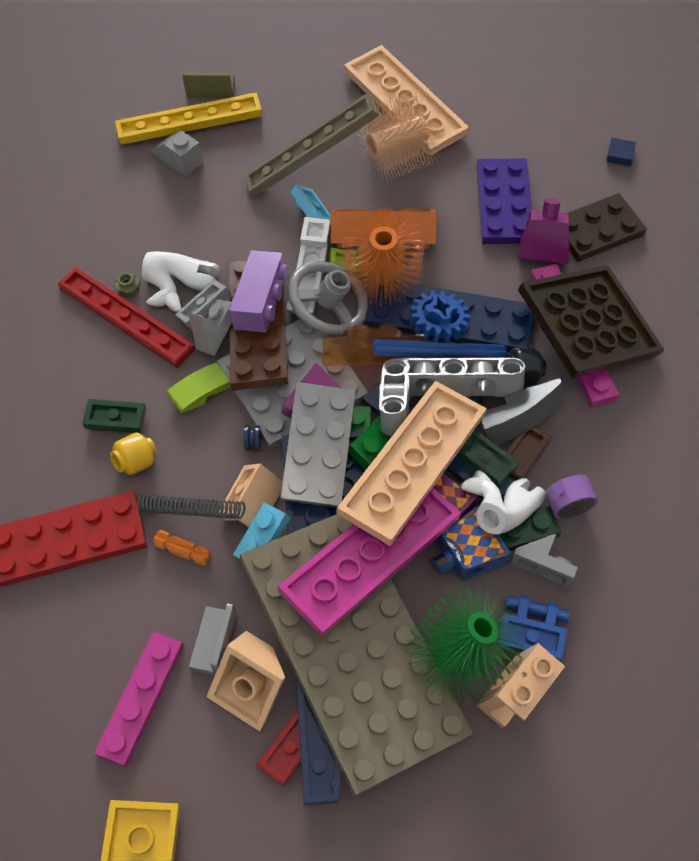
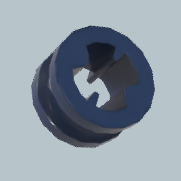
[244,425,261,451]

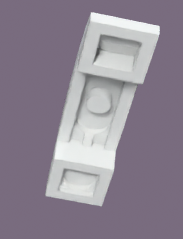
[286,217,331,315]

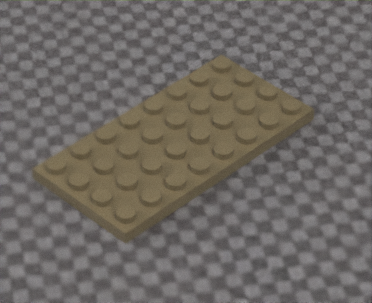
[240,514,473,797]

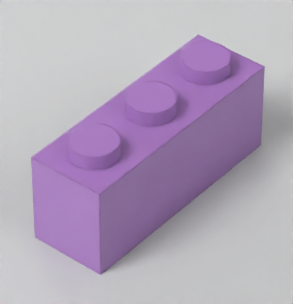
[229,250,289,332]

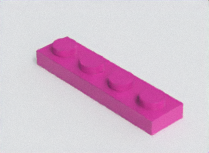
[94,631,184,768]

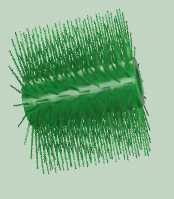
[405,583,527,705]

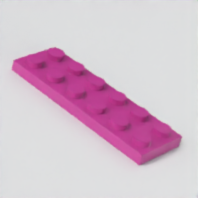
[278,488,461,637]

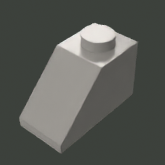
[151,130,203,177]

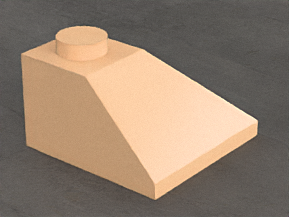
[206,631,285,732]

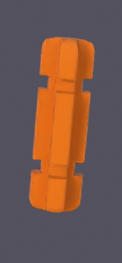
[153,530,211,566]

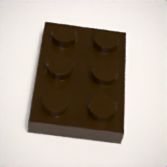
[566,193,647,262]

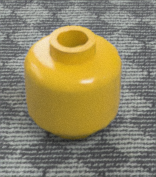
[110,432,156,476]

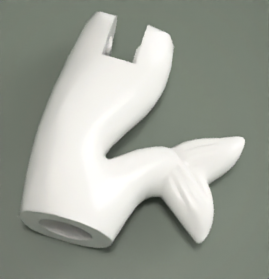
[142,251,220,312]
[461,471,546,534]

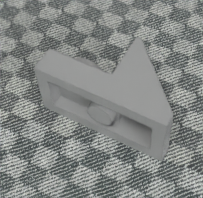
[189,299,232,356]
[510,534,578,589]

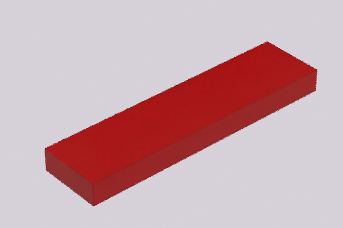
[257,709,301,787]

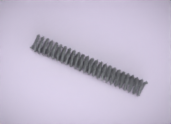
[137,494,246,519]

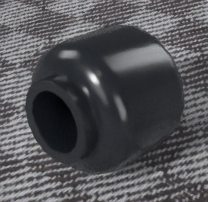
[504,348,547,385]

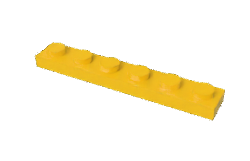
[115,92,262,145]

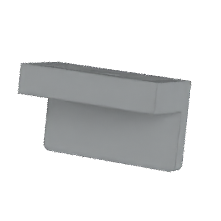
[189,603,238,675]

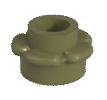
[114,272,140,297]

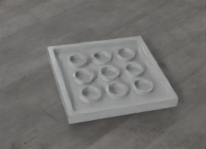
[217,314,368,450]

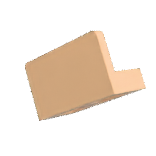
[219,464,283,528]

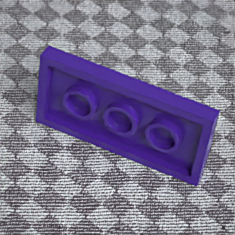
[476,158,532,244]

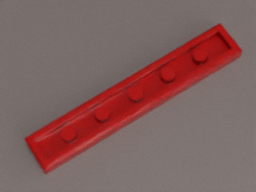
[57,267,195,368]

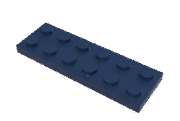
[365,280,534,352]

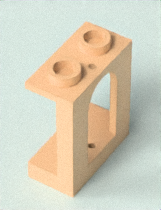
[476,643,565,728]

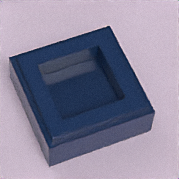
[606,138,636,166]

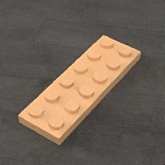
[344,45,469,156]
[337,381,487,546]

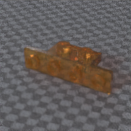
[322,324,433,366]

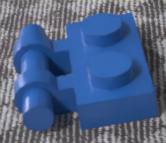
[497,595,570,662]

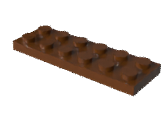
[229,260,289,391]

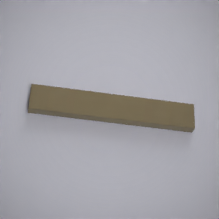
[244,93,379,197]

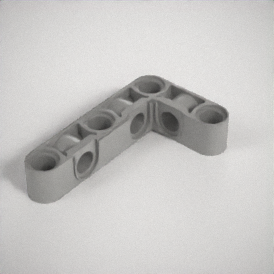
[379,358,525,436]

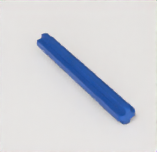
[372,339,507,358]

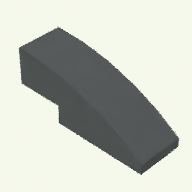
[481,378,565,448]

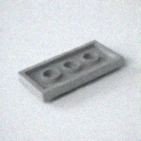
[280,382,355,508]

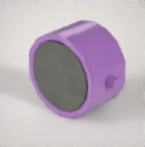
[546,475,598,519]

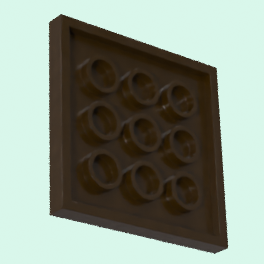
[518,265,664,379]

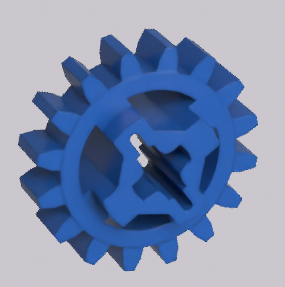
[409,290,471,343]

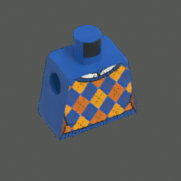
[431,506,511,580]

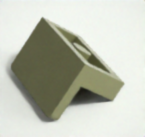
[182,72,235,98]

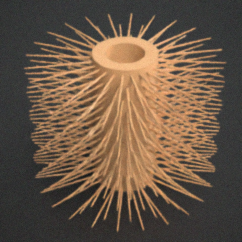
[357,91,440,183]

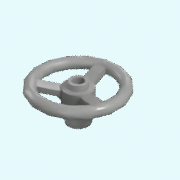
[287,261,369,336]

